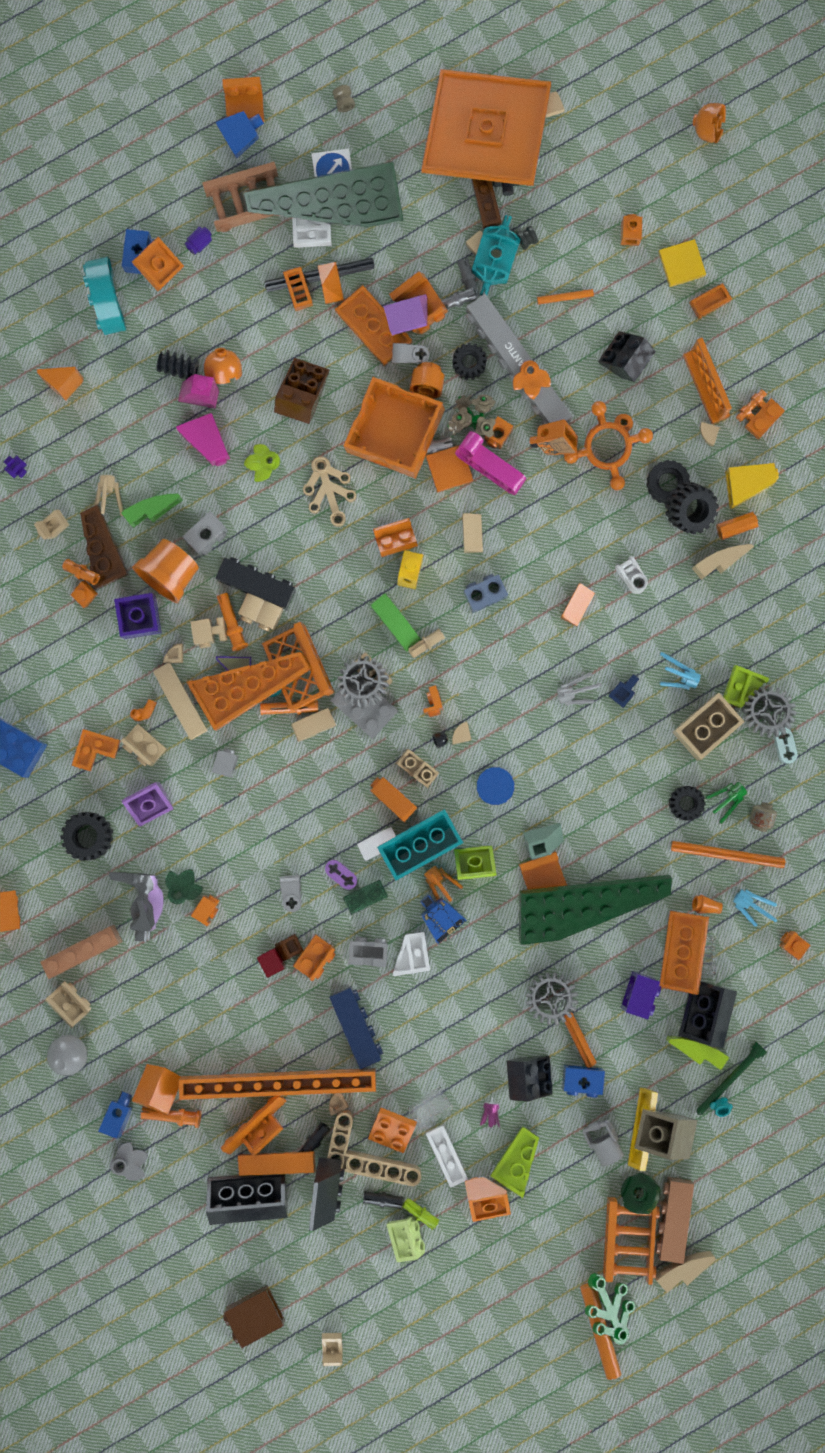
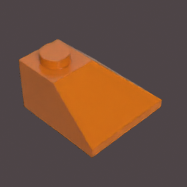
[465,1177,511,1222]

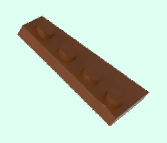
[80,505,129,591]

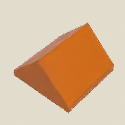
[37,367,84,401]
[132,1064,181,1115]

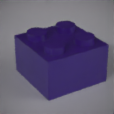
[114,593,162,640]
[620,971,661,1020]

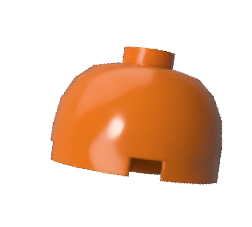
[693,103,726,143]
[204,348,242,384]

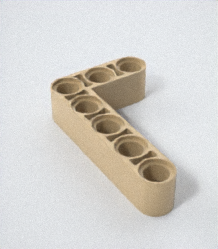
[327,1109,421,1186]

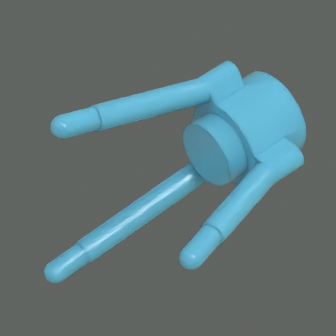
[660,652,701,690]
[733,889,777,927]

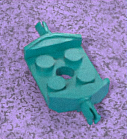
[472,215,520,296]

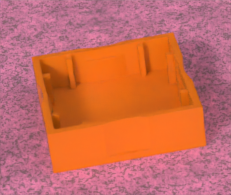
[343,377,445,479]

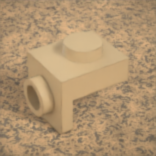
[34,510,69,540]
[322,1333,343,1366]

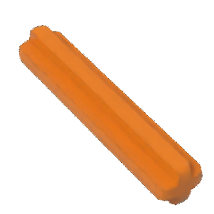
[563,1012,596,1068]

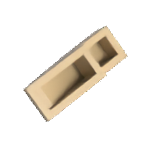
[692,544,754,580]
[655,1251,716,1293]

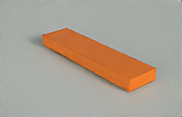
[238,1151,316,1176]

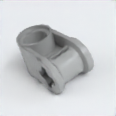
[392,343,429,363]
[280,874,302,912]

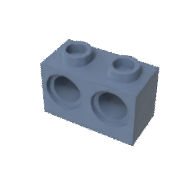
[463,574,508,613]

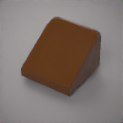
[275,934,303,961]

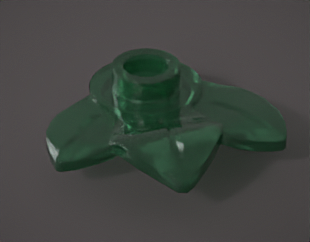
[165,869,203,905]

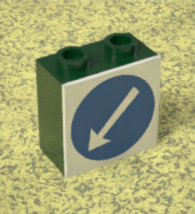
[312,148,352,177]

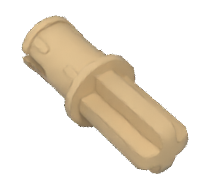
[408,628,445,658]

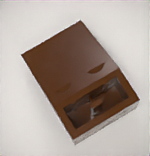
[274,358,330,424]

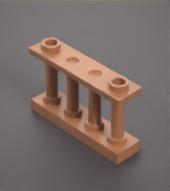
[202,162,280,232]

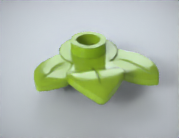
[244,444,280,482]

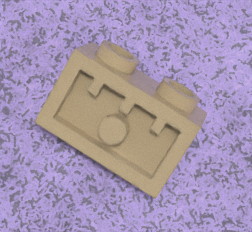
[120,724,167,766]

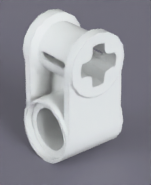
[615,556,648,594]

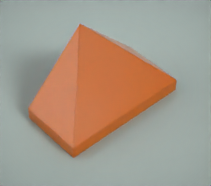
[318,262,344,304]

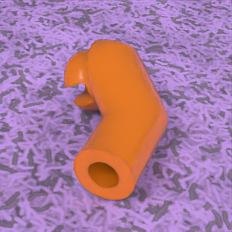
[130,699,157,721]

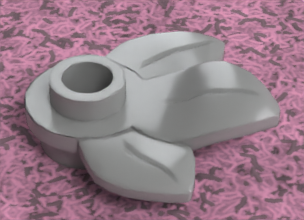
[110,1142,148,1181]

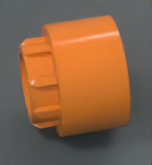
[410,362,445,399]

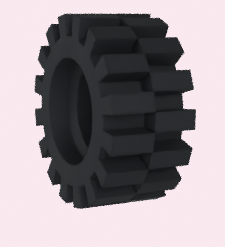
[452,343,487,380]
[669,786,706,821]

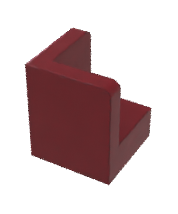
[257,947,286,978]

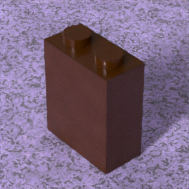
[223,1285,285,1349]

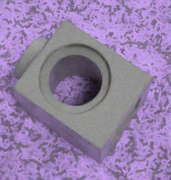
[212,748,239,778]

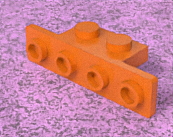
[220,1096,287,1156]

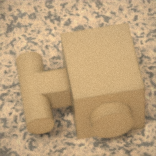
[190,617,227,649]

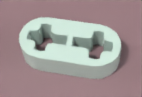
[774,728,797,764]

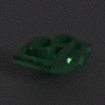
[343,880,388,915]

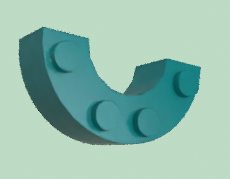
[83,256,126,335]

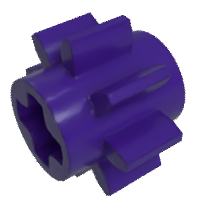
[3,455,27,479]

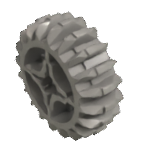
[337,656,389,708]
[743,686,797,738]
[526,972,578,1025]

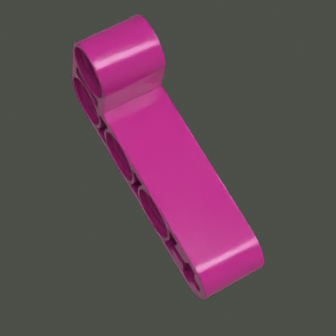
[455,431,526,495]

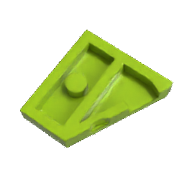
[723,665,769,708]

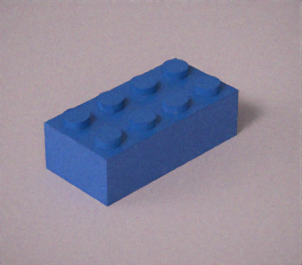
[0,718,47,778]

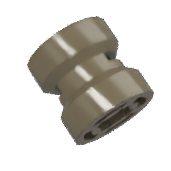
[332,85,355,112]

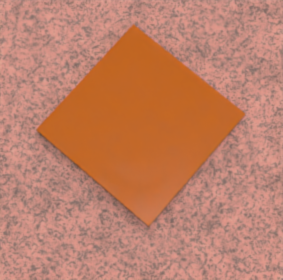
[421,69,551,186]

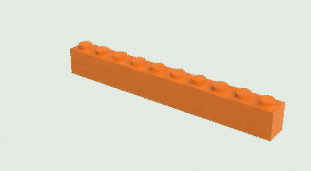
[179,1068,376,1100]

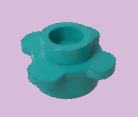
[710,1097,733,1117]

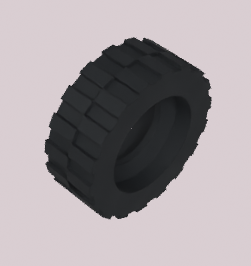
[646,460,691,504]

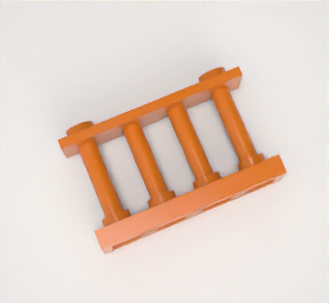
[603,1197,660,1285]

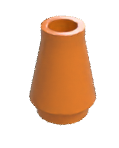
[692,895,723,914]

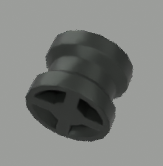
[516,226,538,250]

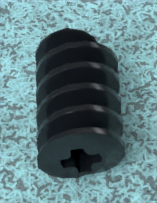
[156,349,199,379]

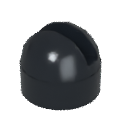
[432,732,448,749]

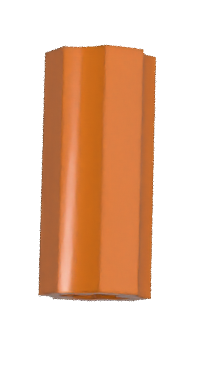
[716,512,759,540]

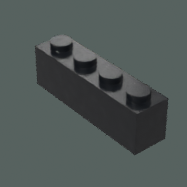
[215,557,296,611]

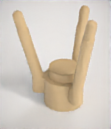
[94,475,124,516]

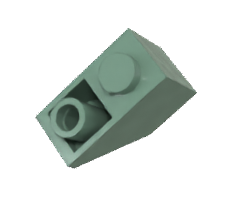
[523,823,564,860]

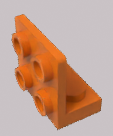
[222,77,264,122]

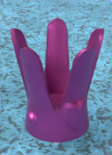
[480,1097,500,1128]

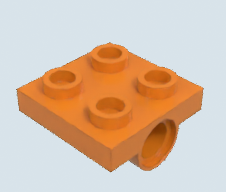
[368,1108,417,1153]

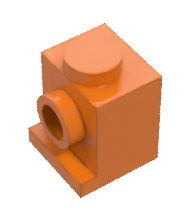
[191,895,220,926]

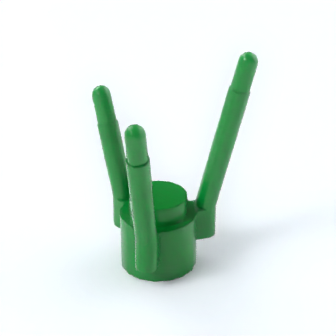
[706,782,747,824]

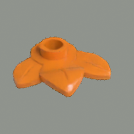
[513,360,551,399]

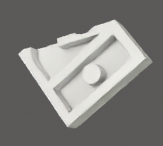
[292,217,332,248]
[393,932,430,976]

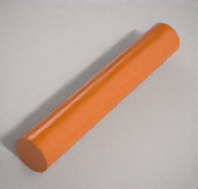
[580,1283,622,1380]

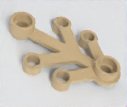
[303,456,356,527]

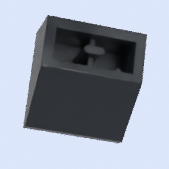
[598,331,656,382]
[506,1055,553,1102]

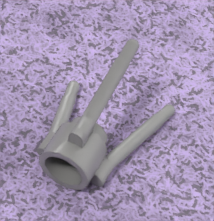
[557,672,602,706]

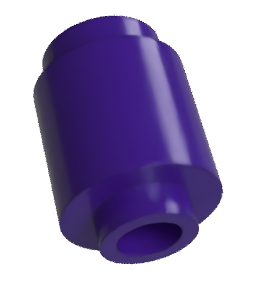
[184,226,212,255]

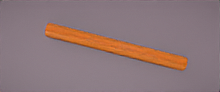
[671,841,786,868]

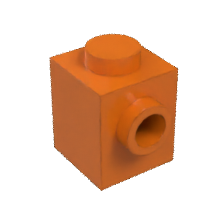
[620,214,643,246]

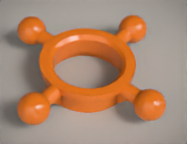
[564,401,653,491]

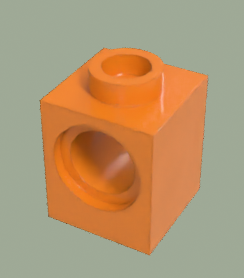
[485,416,514,449]

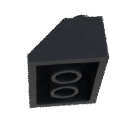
[679,981,737,1048]
[309,1157,345,1231]

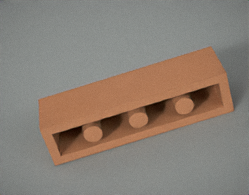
[40,925,123,979]
[655,1177,694,1264]

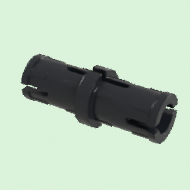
[298,1122,330,1152]
[363,1191,403,1209]

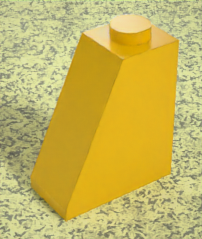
[725,463,779,509]

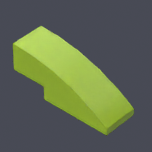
[666,1036,730,1070]

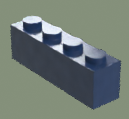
[329,986,384,1070]

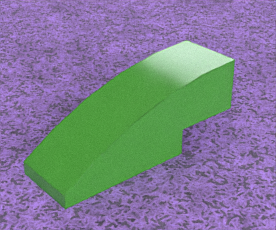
[121,493,183,528]
[370,594,421,652]

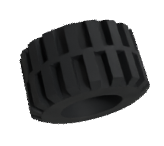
[665,482,719,534]
[60,812,113,861]

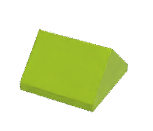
[454,845,497,880]

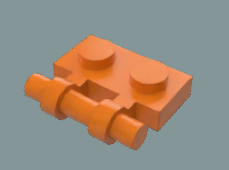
[736,389,785,440]

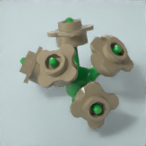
[447,394,496,437]

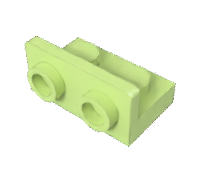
[386,1215,425,1262]

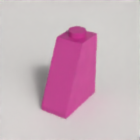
[178,374,219,409]
[176,413,230,466]

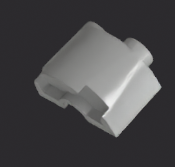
[348,937,388,967]

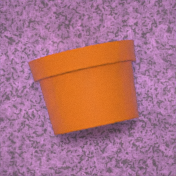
[132,539,199,603]

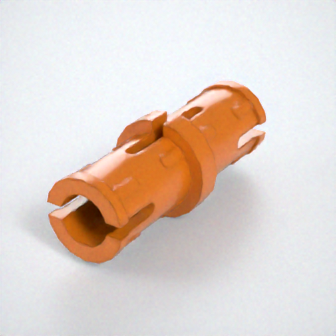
[62,559,100,585]

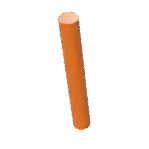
[537,289,594,305]

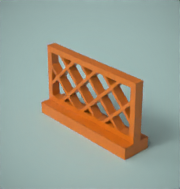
[683,337,732,424]
[262,622,335,712]

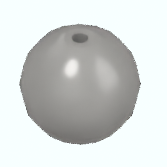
[46,1035,88,1076]

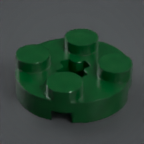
[621,1173,661,1215]

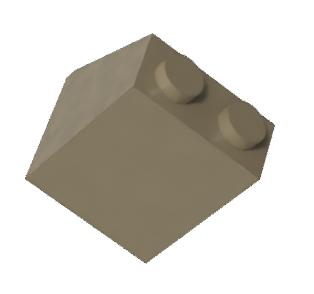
[635,1109,698,1160]

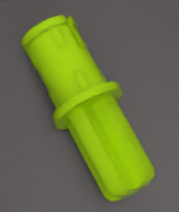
[403,1198,439,1230]

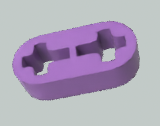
[325,860,357,890]

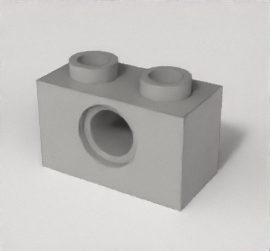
[182,511,228,557]

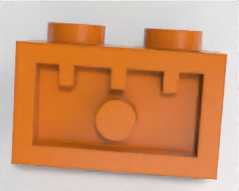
[373,518,418,557]
[423,685,444,717]
[293,934,335,982]

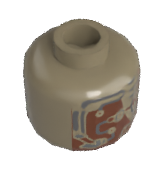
[749,802,777,832]

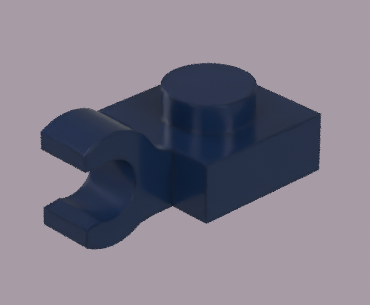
[608,674,639,708]

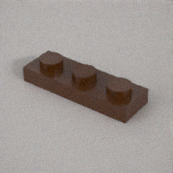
[471,179,502,229]

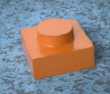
[71,580,98,608]

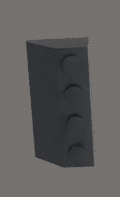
[206,1174,288,1225]

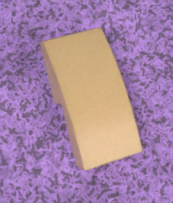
[291,708,336,742]
[396,748,439,788]

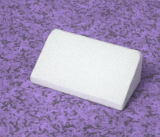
[357,827,396,861]

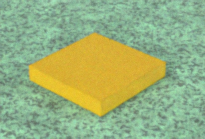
[658,239,706,287]

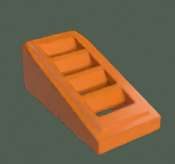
[283,266,313,311]

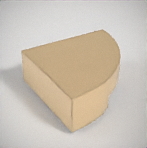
[700,422,720,447]
[163,643,183,664]
[452,722,471,745]
[329,1093,349,1116]

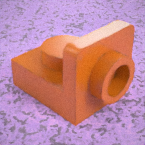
[779,931,811,960]

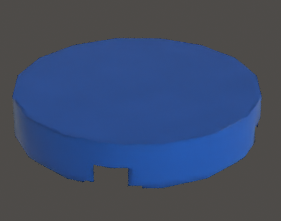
[476,767,514,805]

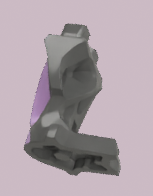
[109,872,163,942]

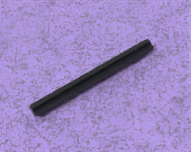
[264,258,375,292]

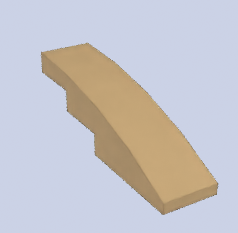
[153,662,208,740]

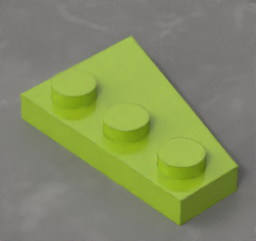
[490,1126,539,1198]

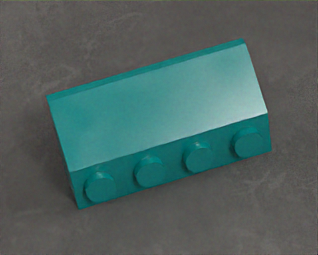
[377,809,463,881]

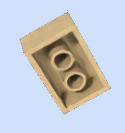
[672,693,745,761]

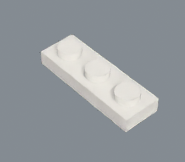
[426,1124,468,1188]

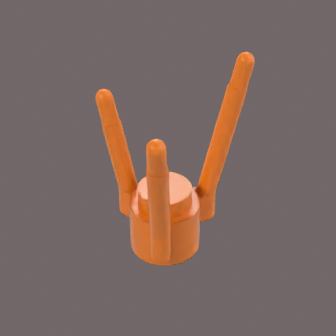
[424,865,463,902]

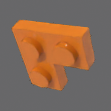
[71,729,121,771]

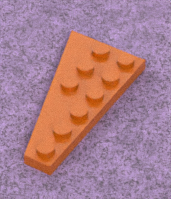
[186,652,311,731]

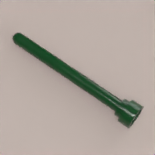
[696,1042,768,1115]

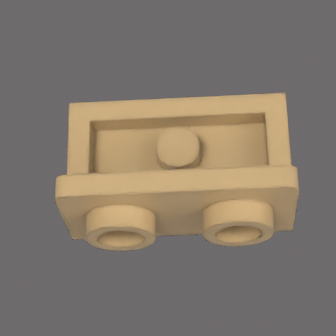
[45,981,91,1028]

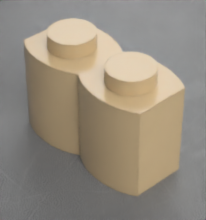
[238,593,284,632]

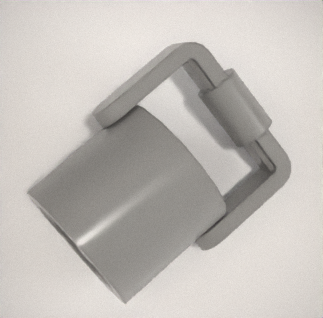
[582,1120,624,1166]

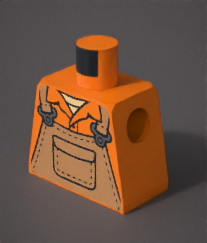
[530,419,578,455]

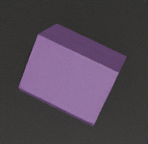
[384,294,427,335]
[121,782,173,827]

